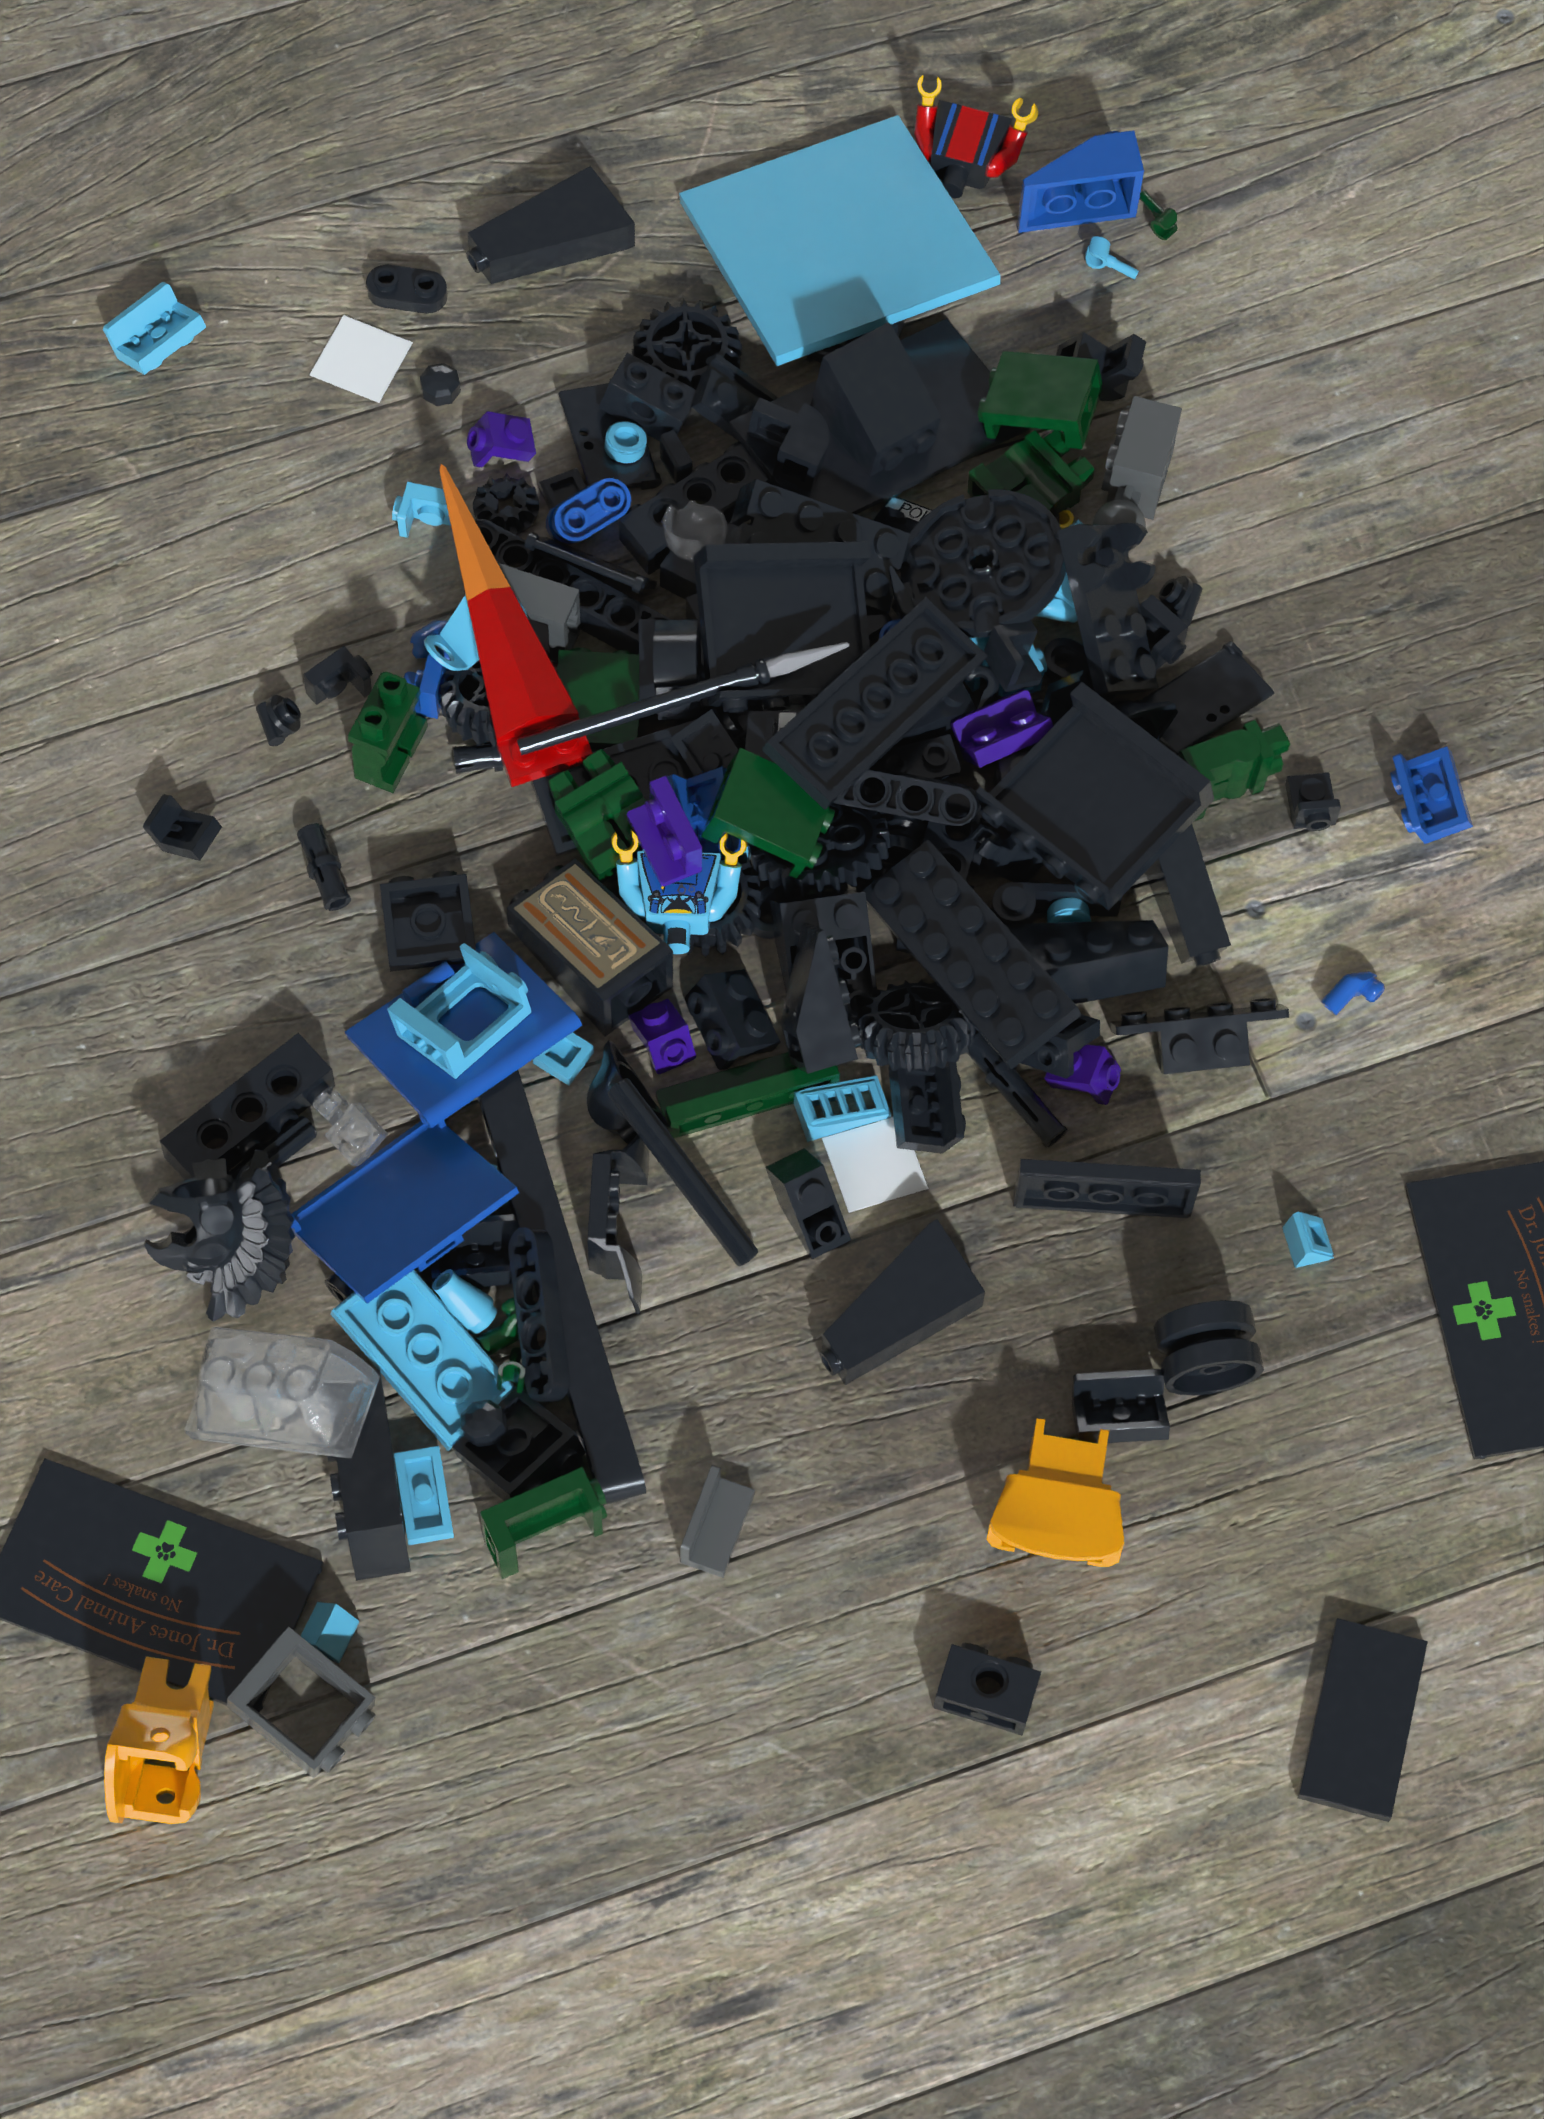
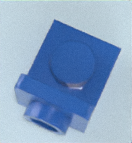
[404,655,446,719]

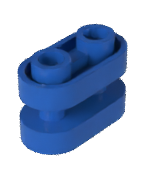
[546,478,631,544]

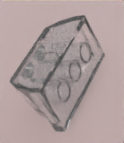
[184,1327,380,1458]

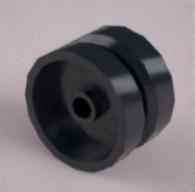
[1154,1300,1264,1396]

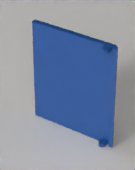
[345,932,583,1128]
[291,1120,519,1304]

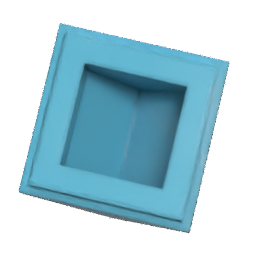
[1282,1211,1334,1268]
[301,1602,359,1663]

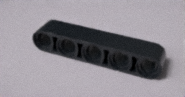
[833,767,980,826]

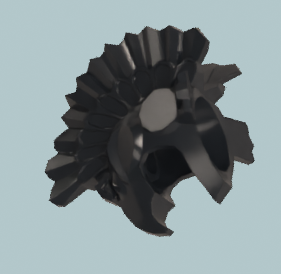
[144,1149,295,1322]

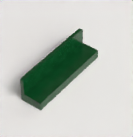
[656,1052,840,1138]

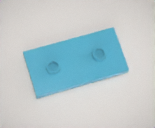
[330,1270,515,1451]

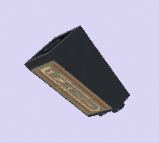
[507,859,673,1037]

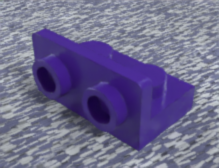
[951,689,1053,768]
[627,776,702,886]

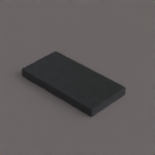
[1013,1159,1201,1218]
[1297,1618,1428,1822]

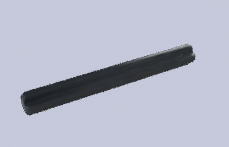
[608,1078,758,1266]

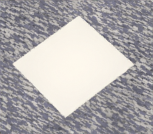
[309,315,413,403]
[822,1117,928,1213]

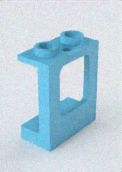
[387,943,532,1079]

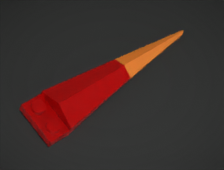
[439,464,593,787]

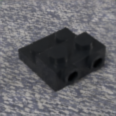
[380,871,476,972]
[452,1387,586,1501]

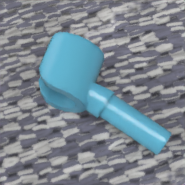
[1085,236,1139,280]

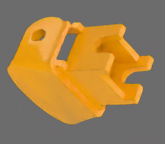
[986,1418,1124,1567]
[104,1657,214,1824]

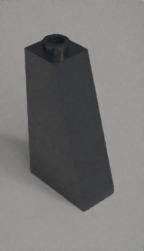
[466,166,635,284]
[1145,824,1231,967]
[819,1219,985,1385]

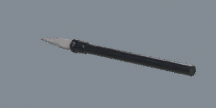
[517,642,849,755]

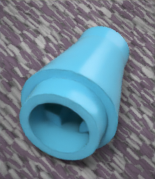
[432,1269,497,1334]

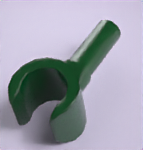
[1139,191,1178,240]
[496,1348,525,1393]

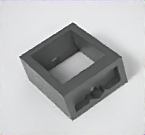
[464,563,581,663]
[227,1626,376,1778]

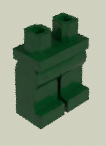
[967,430,1094,518]
[348,672,428,794]
[1179,720,1290,821]
[549,749,646,883]

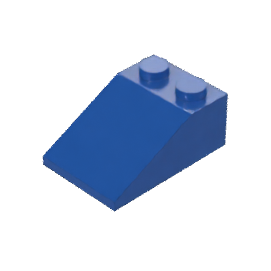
[1017,130,1144,233]

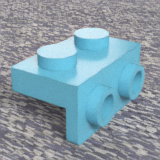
[103,282,206,375]

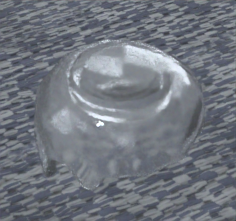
[662,501,729,562]

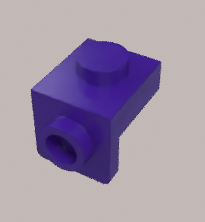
[467,411,536,468]
[628,998,696,1074]
[1044,1045,1121,1105]

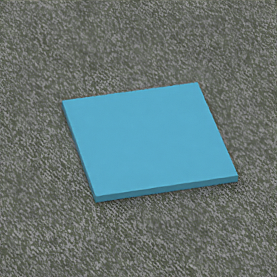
[679,115,1001,366]

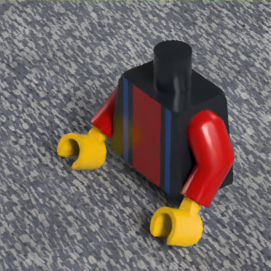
[914,75,1039,199]

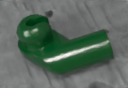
[476,1297,519,1356]

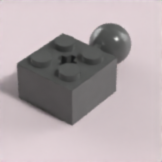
[1092,396,1182,551]

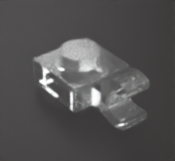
[313,1091,388,1166]

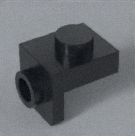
[143,794,222,861]

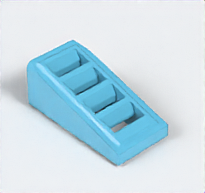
[794,1075,891,1142]

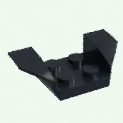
[588,1134,650,1314]

